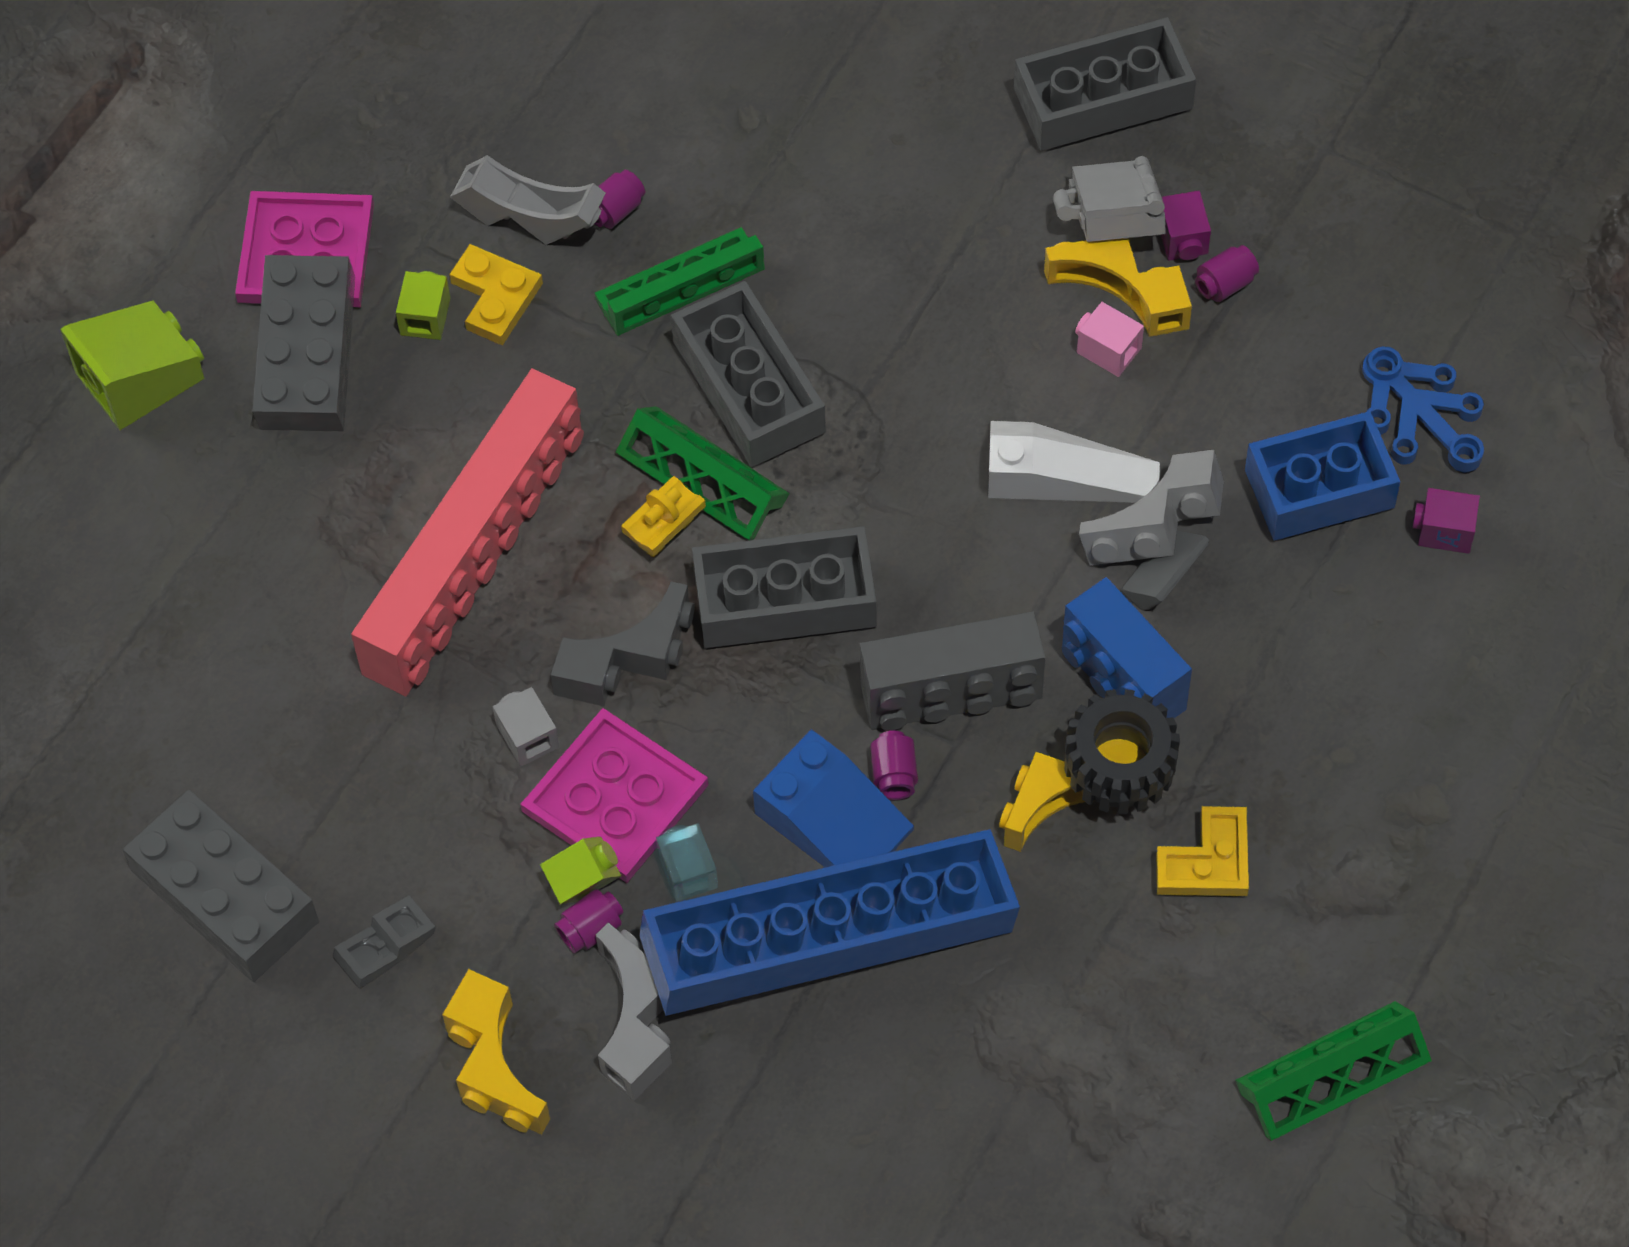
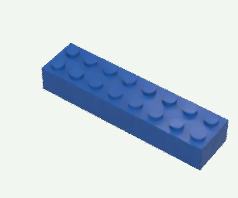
[639,829,1020,1016]

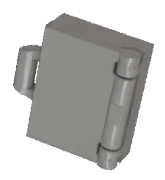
[1053,156,1165,242]

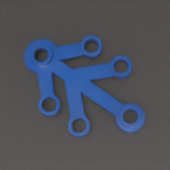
[1362,346,1484,473]

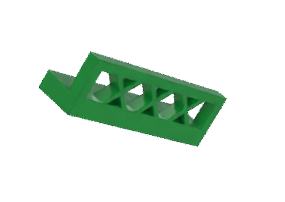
[595,227,765,336]
[616,406,790,540]
[1236,1001,1432,1141]

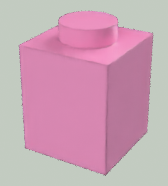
[1075,302,1144,377]

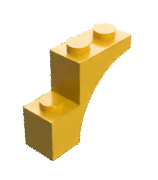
[1044,238,1192,337]
[999,739,1146,852]
[442,969,550,1135]

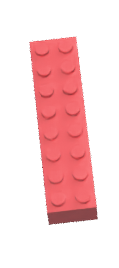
[351,368,584,697]

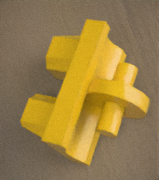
[621,476,706,557]

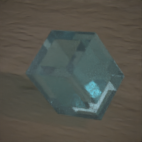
[656,823,718,902]

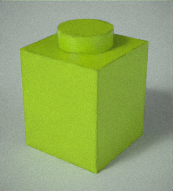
[396,271,451,340]
[540,836,621,904]

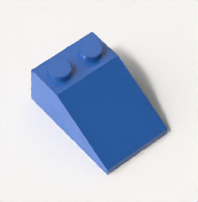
[753,729,914,868]

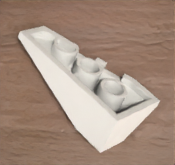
[988,421,1160,503]

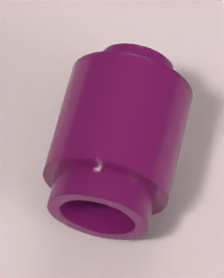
[594,169,646,229]
[1195,245,1259,302]
[870,731,918,800]
[554,889,624,953]

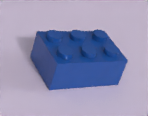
[1245,411,1401,541]
[1062,577,1192,718]

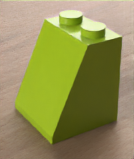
[60,300,205,430]

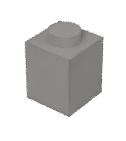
[493,687,560,767]

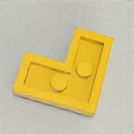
[449,244,543,346]
[1156,806,1249,896]

